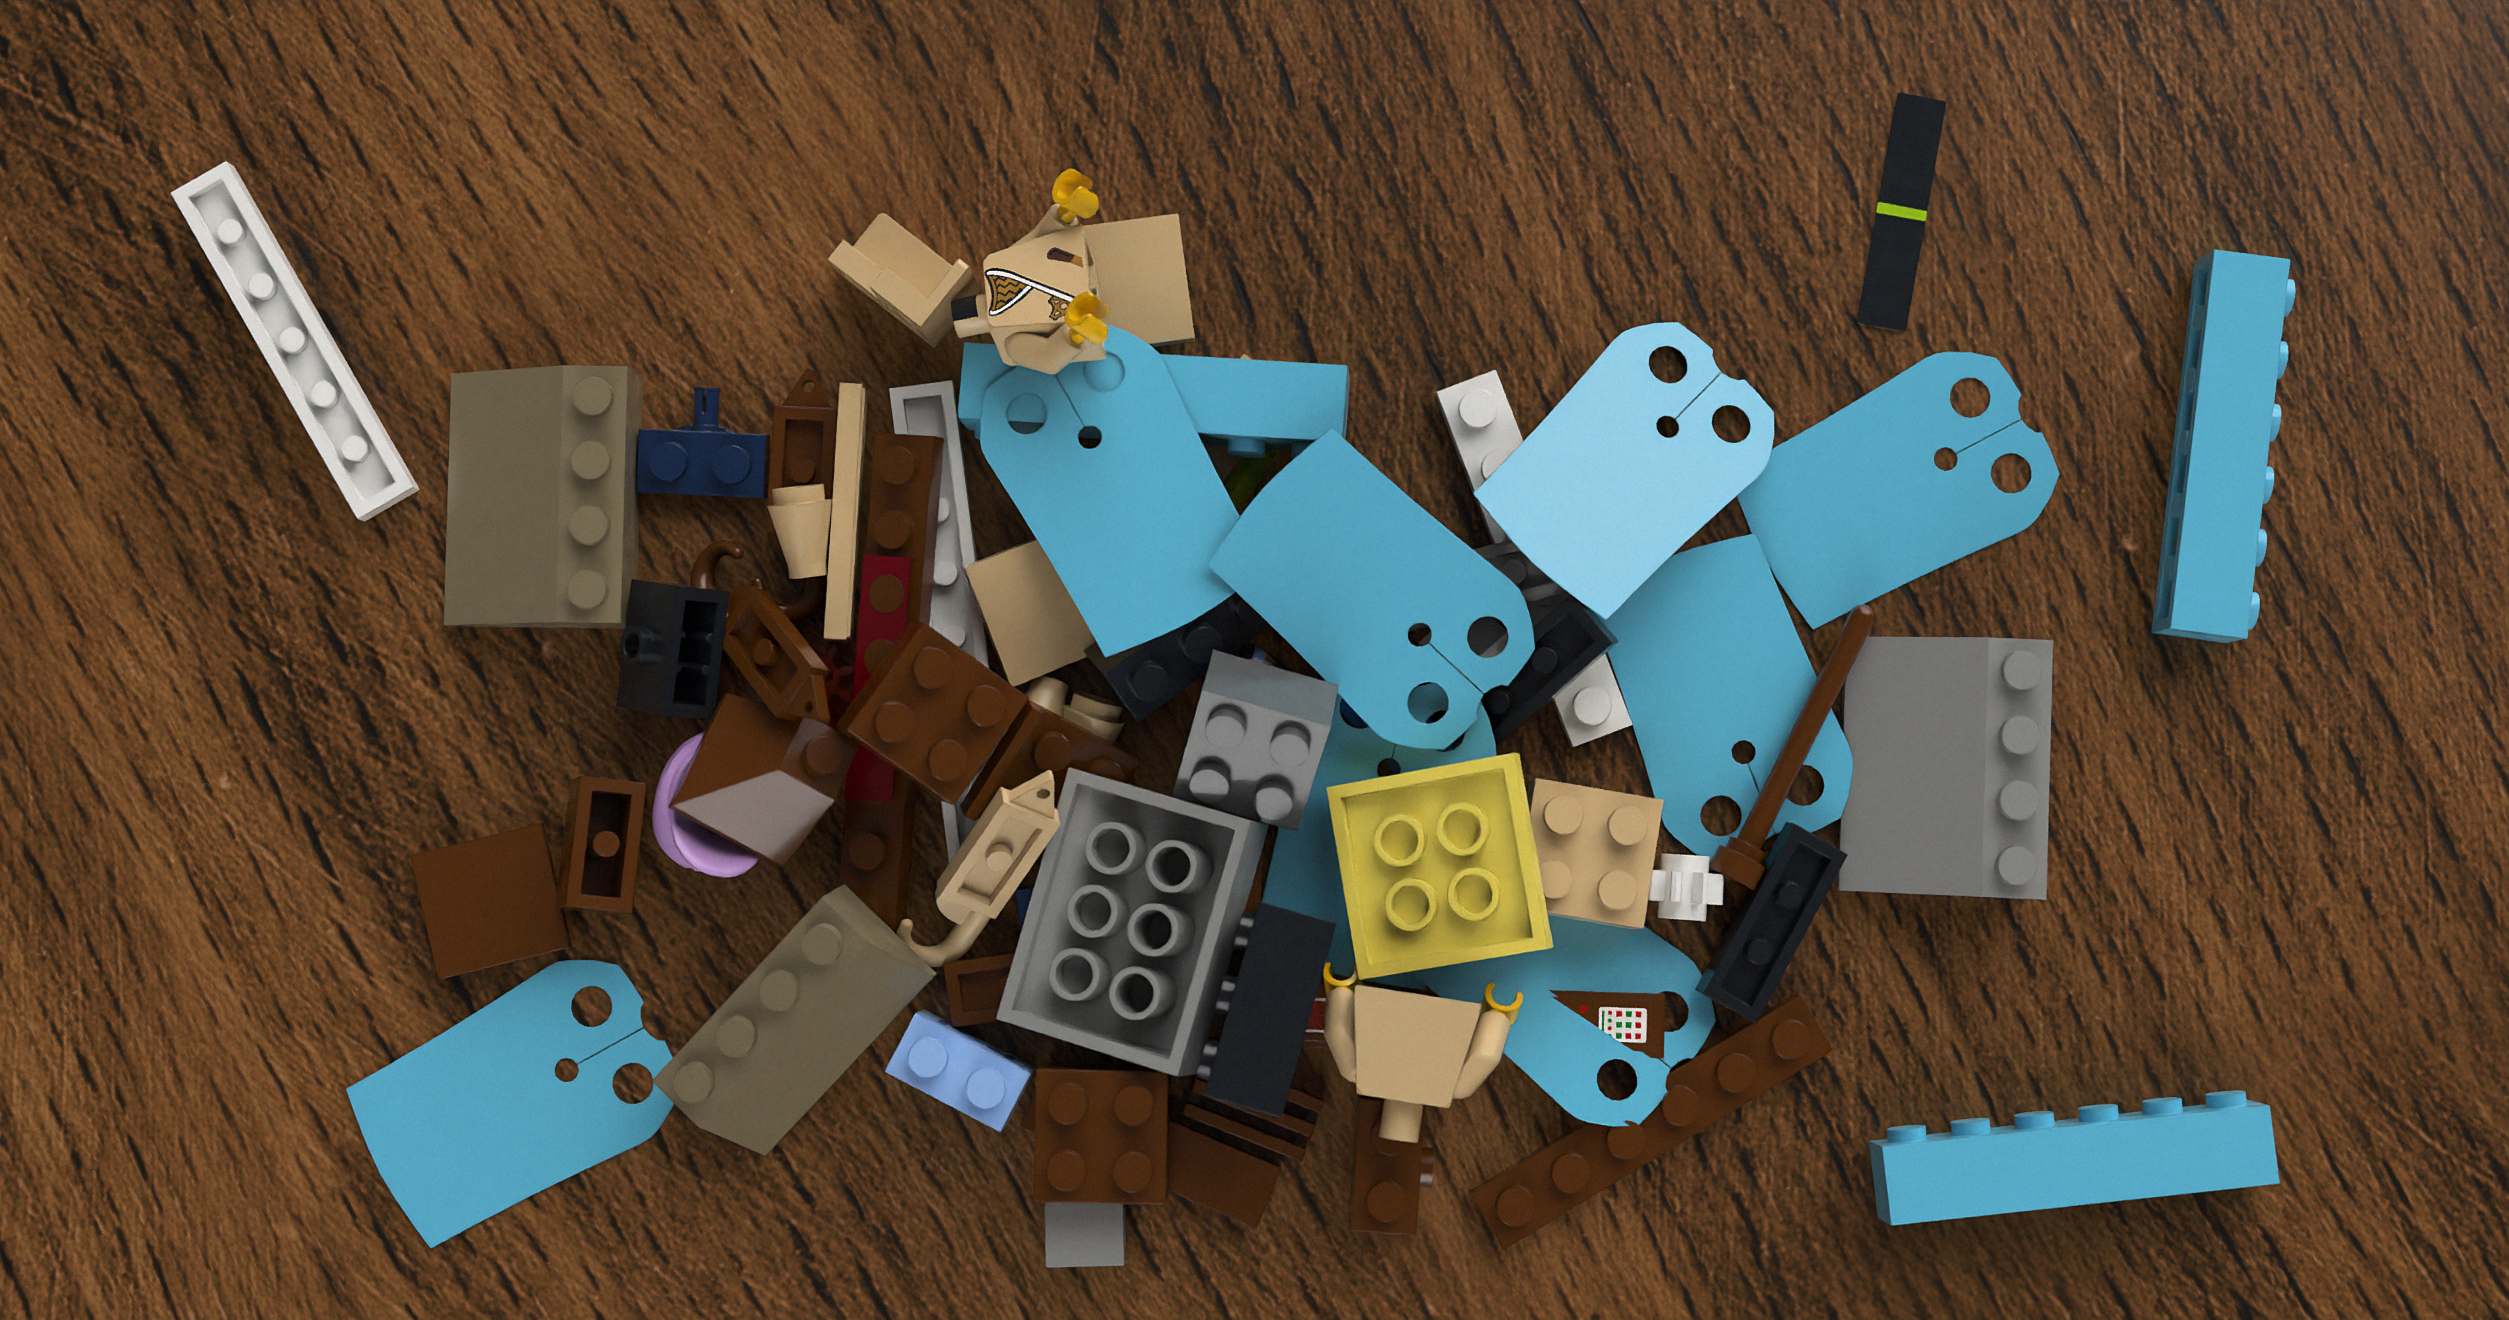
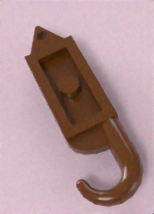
[752,368,838,623]
[690,540,830,723]

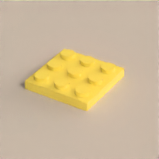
[1326,753,1554,980]

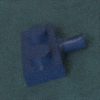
[637,387,770,498]

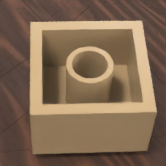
[1526,778,1664,930]

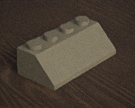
[652,884,937,1156]

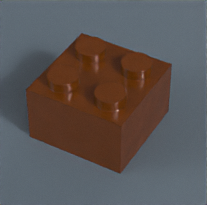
[835,621,1029,806]
[1033,1063,1171,1205]

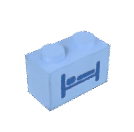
[885,1009,1036,1132]

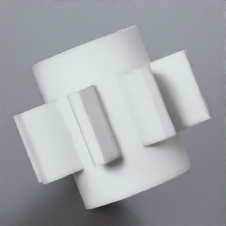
[1648,853,1724,921]

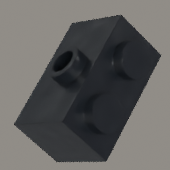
[616,579,730,719]

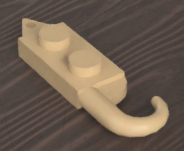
[896,770,1060,967]

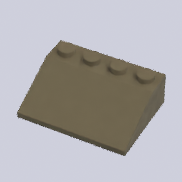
[444,365,643,629]

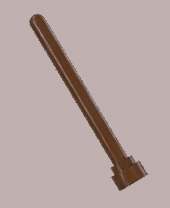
[1709,605,1875,891]

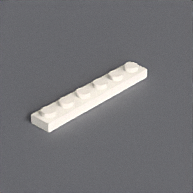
[171,161,420,522]
[1435,370,1633,748]

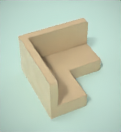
[828,213,981,348]

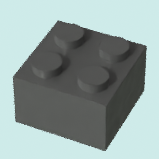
[1172,650,1339,832]

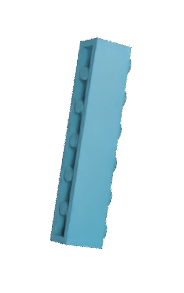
[2151,249,2296,643]
[957,342,1350,459]
[1869,1091,2280,1226]

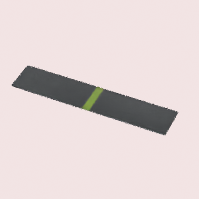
[1857,93,1946,332]

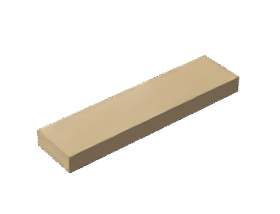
[824,383,868,644]

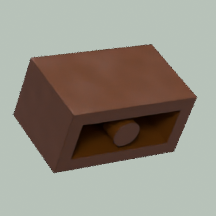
[555,776,646,915]

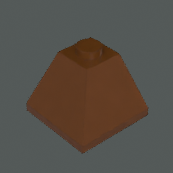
[668,693,860,868]

